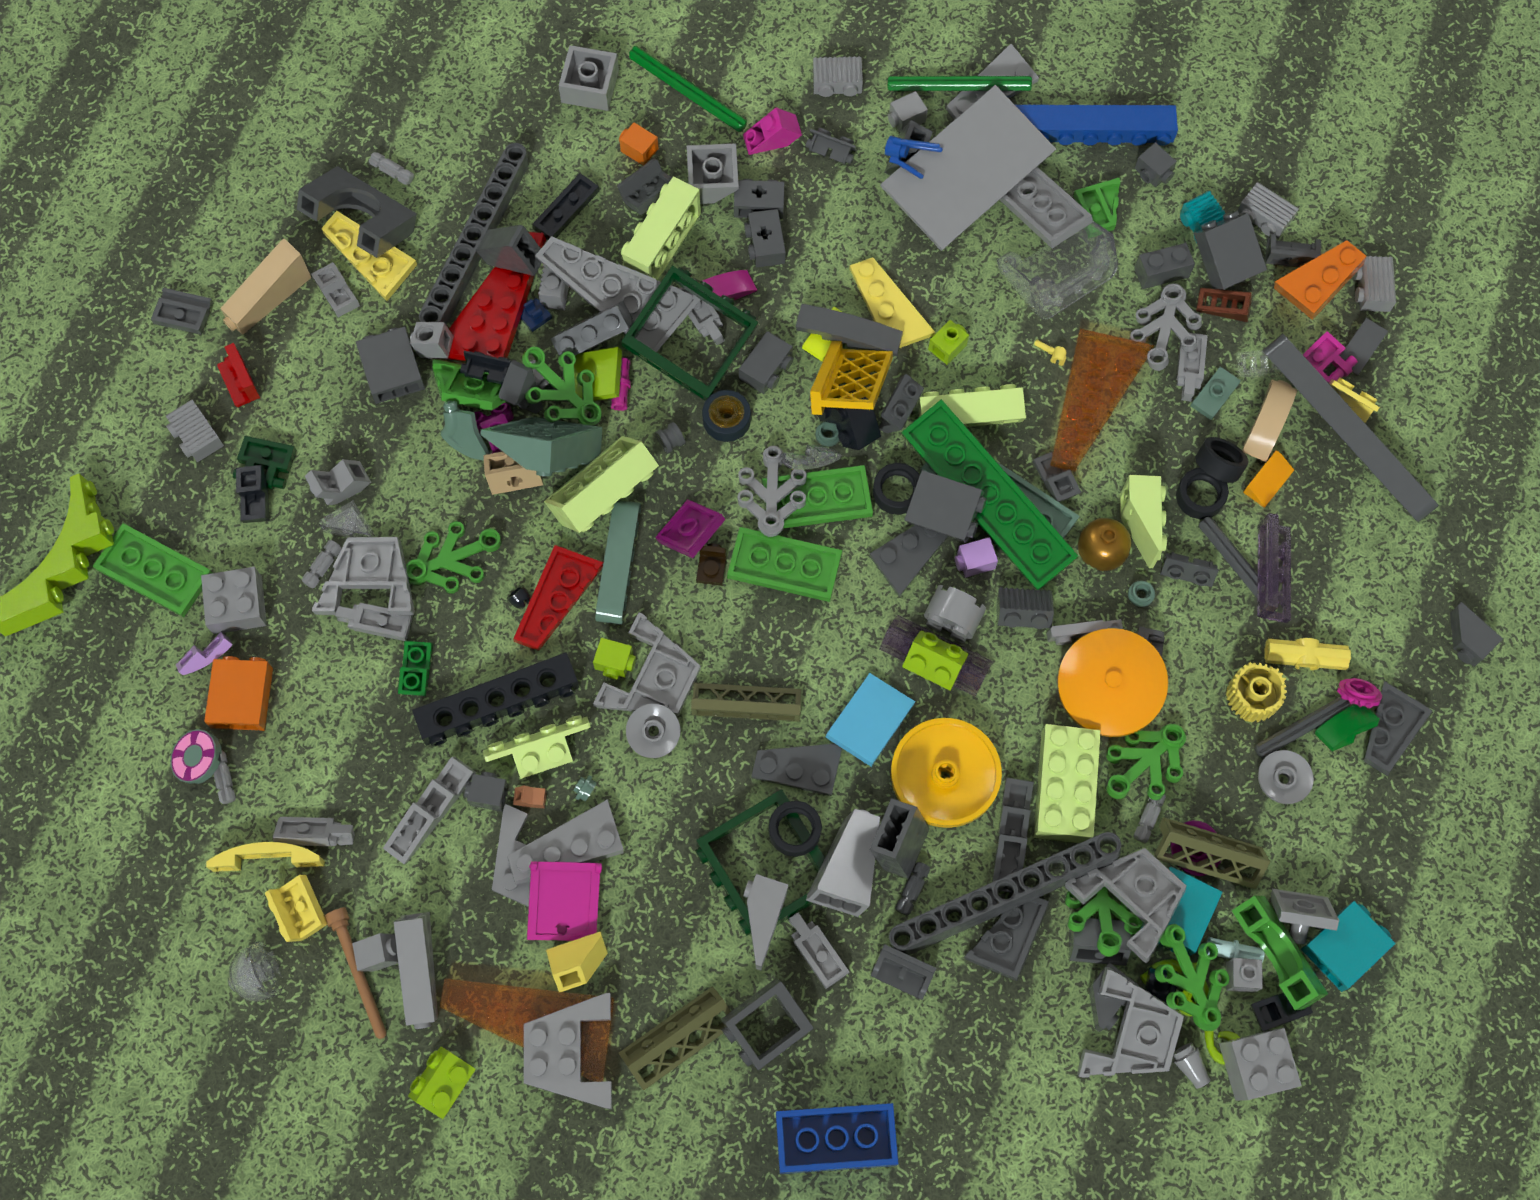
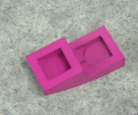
[702,270,757,300]

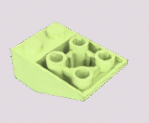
[1120,475,1167,568]

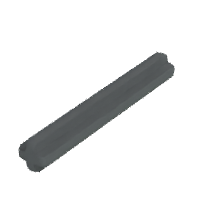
[1199,516,1274,604]
[1254,696,1350,758]

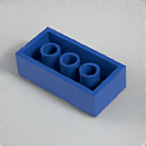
[776,1103,898,1174]

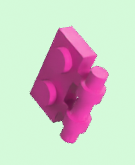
[1303,331,1358,383]

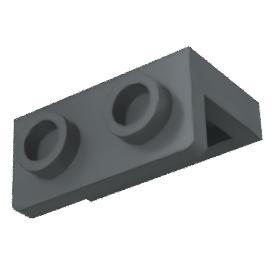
[617,159,672,215]
[879,374,924,433]

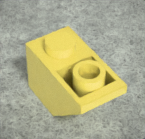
[546,932,608,993]

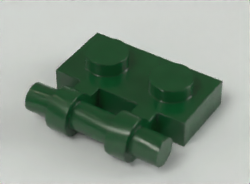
[233,436,297,490]

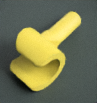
[1034,340,1066,366]

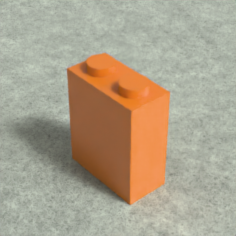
[204,656,273,731]

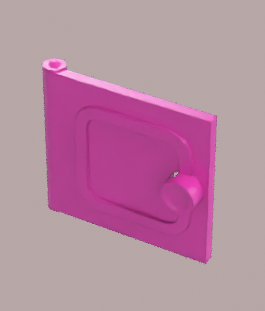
[527,861,602,941]

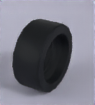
[1195,437,1249,483]
[873,462,920,515]
[1176,468,1229,520]
[768,800,822,857]

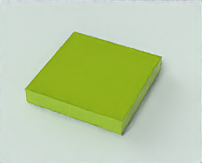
[574,347,622,401]

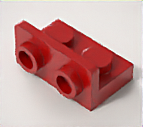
[217,343,260,407]

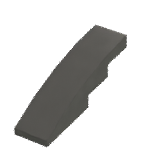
[795,304,903,356]
[992,777,1034,893]

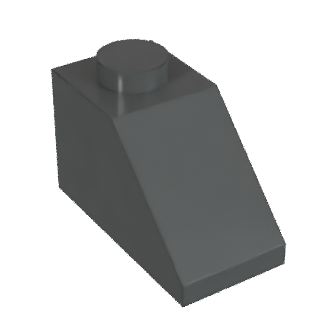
[1450,602,1503,667]

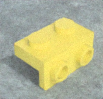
[265,875,328,942]

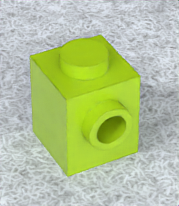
[928,320,969,365]
[593,638,636,679]

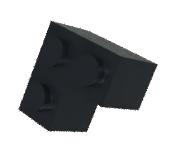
[817,385,882,450]

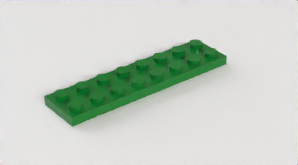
[901,399,1079,590]

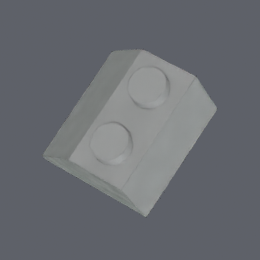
[687,144,739,204]

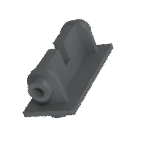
[806,128,858,165]
[1160,551,1219,587]

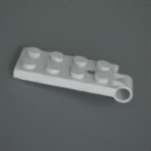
[1000,167,1093,248]

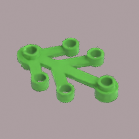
[522,347,602,426]
[406,521,501,593]
[1106,724,1186,800]
[1065,887,1143,957]
[1155,924,1230,1031]

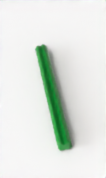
[629,46,747,132]
[887,76,1032,91]

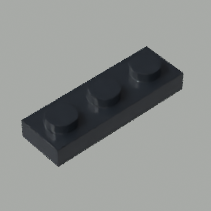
[532,173,599,240]

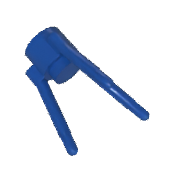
[885,136,943,179]

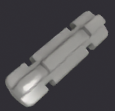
[369,152,414,185]
[302,540,341,588]
[214,750,236,804]
[1134,790,1166,843]

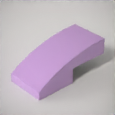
[176,632,233,675]

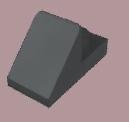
[499,360,543,414]

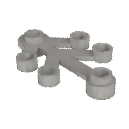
[1130,284,1202,371]
[737,446,806,537]

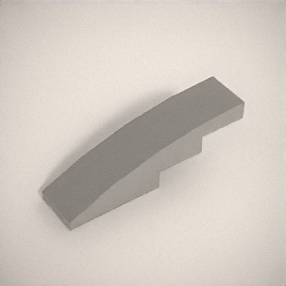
[383,757,476,864]

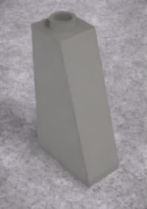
[806,809,880,917]
[394,912,438,1029]

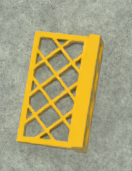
[810,341,893,415]

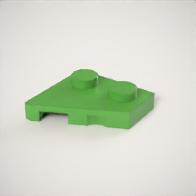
[1073,178,1120,237]

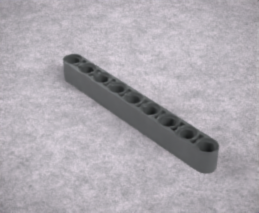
[419,143,529,326]
[1263,333,1439,523]
[889,832,1121,955]

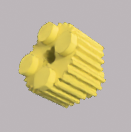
[1226,662,1287,722]

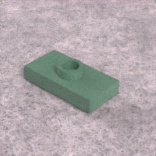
[1190,367,1241,420]

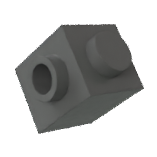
[1135,142,1177,187]
[464,772,509,812]

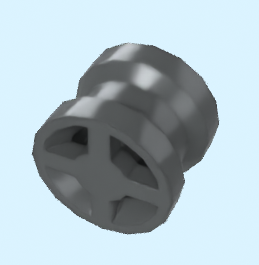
[655,422,686,454]

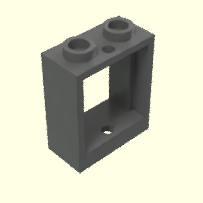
[721,978,814,1070]

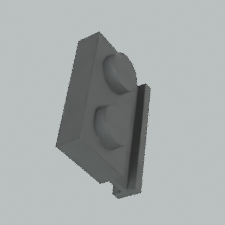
[151,288,214,335]

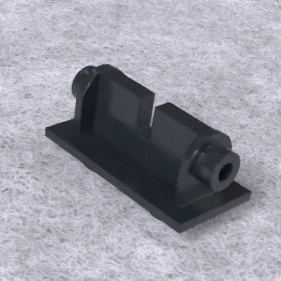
[460,350,512,385]

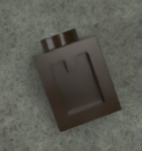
[696,543,727,586]

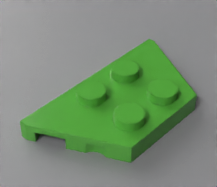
[432,359,507,410]

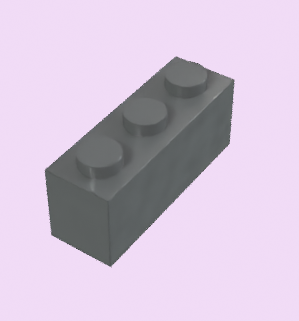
[550,301,634,361]

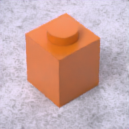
[619,123,659,166]

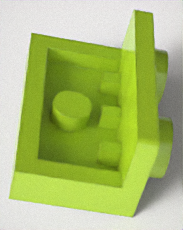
[902,631,969,691]
[408,1047,476,1119]

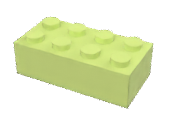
[621,176,701,280]
[544,436,659,533]
[1034,724,1101,843]

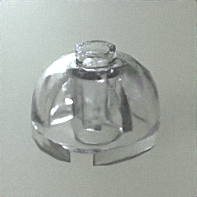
[228,942,283,1002]

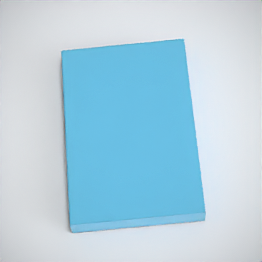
[825,673,915,767]

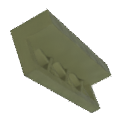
[691,683,801,722]
[1154,817,1270,889]
[619,986,736,1091]

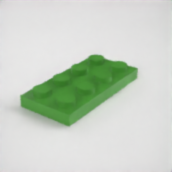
[762,465,873,529]
[92,523,213,618]
[727,527,842,602]

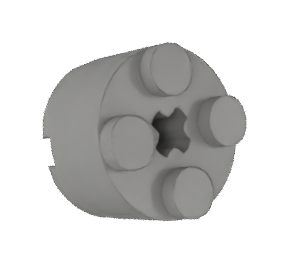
[924,585,986,643]

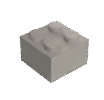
[559,45,619,111]
[201,567,267,635]
[1219,1028,1302,1101]

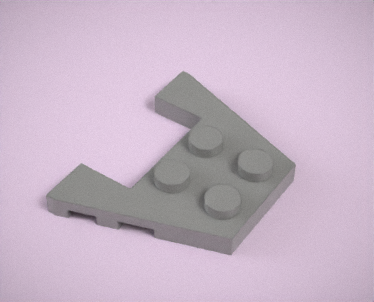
[312,537,415,615]
[593,612,701,716]
[492,804,530,907]
[1065,848,1187,963]
[1077,967,1184,1078]
[524,993,612,1109]

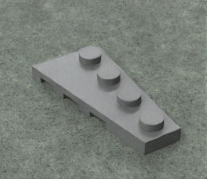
[946,44,1039,120]
[508,799,624,885]

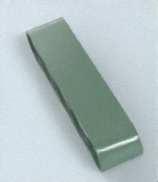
[595,500,641,625]

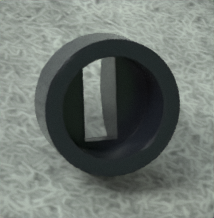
[507,585,530,609]

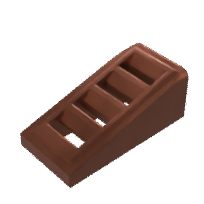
[1196,288,1252,322]

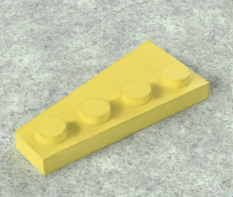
[321,211,417,301]
[850,257,935,348]

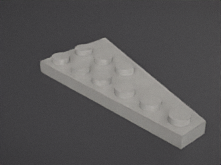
[535,236,701,352]

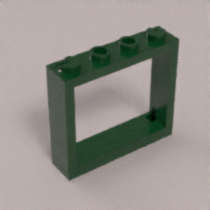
[621,265,758,401]
[695,789,825,936]

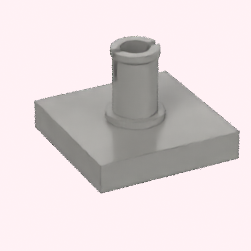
[1271,888,1339,944]

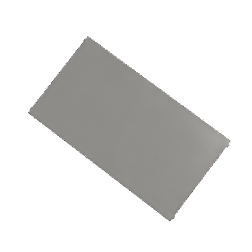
[880,85,1056,251]

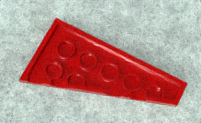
[445,232,546,361]

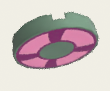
[170,729,221,784]

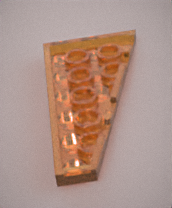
[1050,329,1155,471]
[440,979,615,1082]

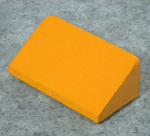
[1243,450,1294,508]

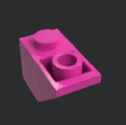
[743,107,802,155]

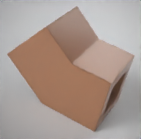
[513,785,547,808]

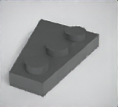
[869,525,948,597]
[751,743,842,796]
[964,897,1049,981]

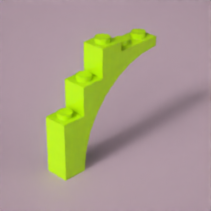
[0,473,114,637]

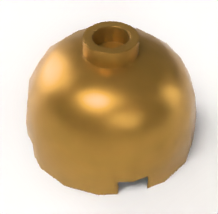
[1078,518,1131,571]

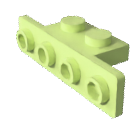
[483,715,591,779]

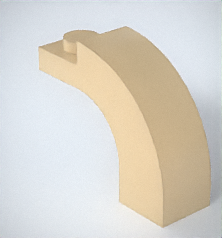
[1242,379,1297,462]

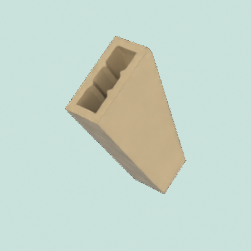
[220,239,311,335]

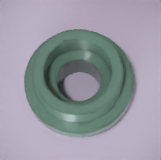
[815,422,839,447]
[1128,581,1155,607]
[573,775,597,802]

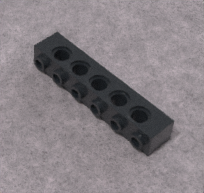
[412,652,580,747]

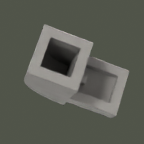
[305,459,371,505]

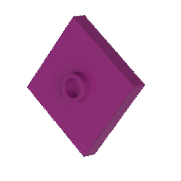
[655,499,726,559]

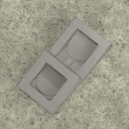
[311,262,360,318]

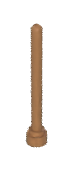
[324,907,387,1039]

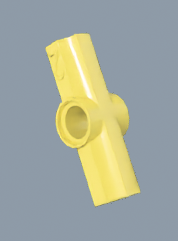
[1264,638,1351,671]

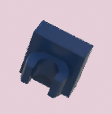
[520,297,552,332]

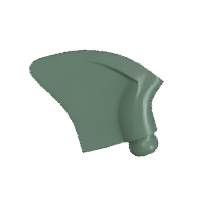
[440,400,490,461]

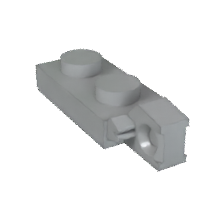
[679,279,725,345]
[1176,333,1207,402]
[335,603,413,641]
[1046,619,1123,645]
[273,817,355,846]
[788,912,849,989]

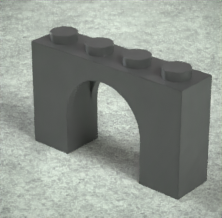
[297,166,417,258]

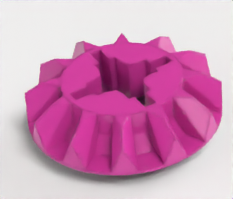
[1337,678,1382,708]

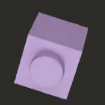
[955,537,998,578]

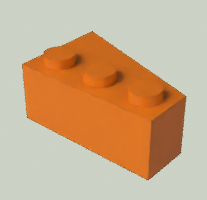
[1274,240,1367,320]

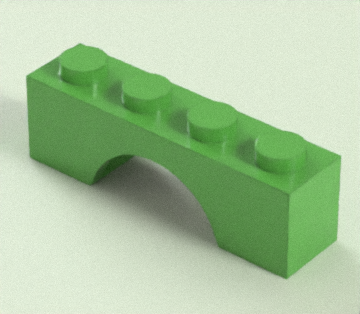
[1232,895,1328,1010]

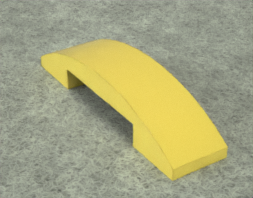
[206,842,325,872]

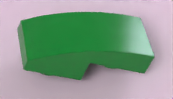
[398,641,433,696]
[1315,704,1380,752]

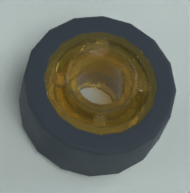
[702,390,751,442]

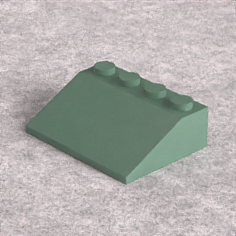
[481,416,602,476]

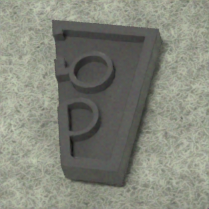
[1363,681,1433,776]

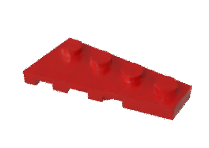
[513,545,604,651]

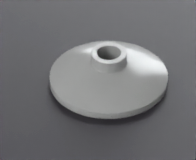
[626,704,680,758]
[1258,750,1314,804]

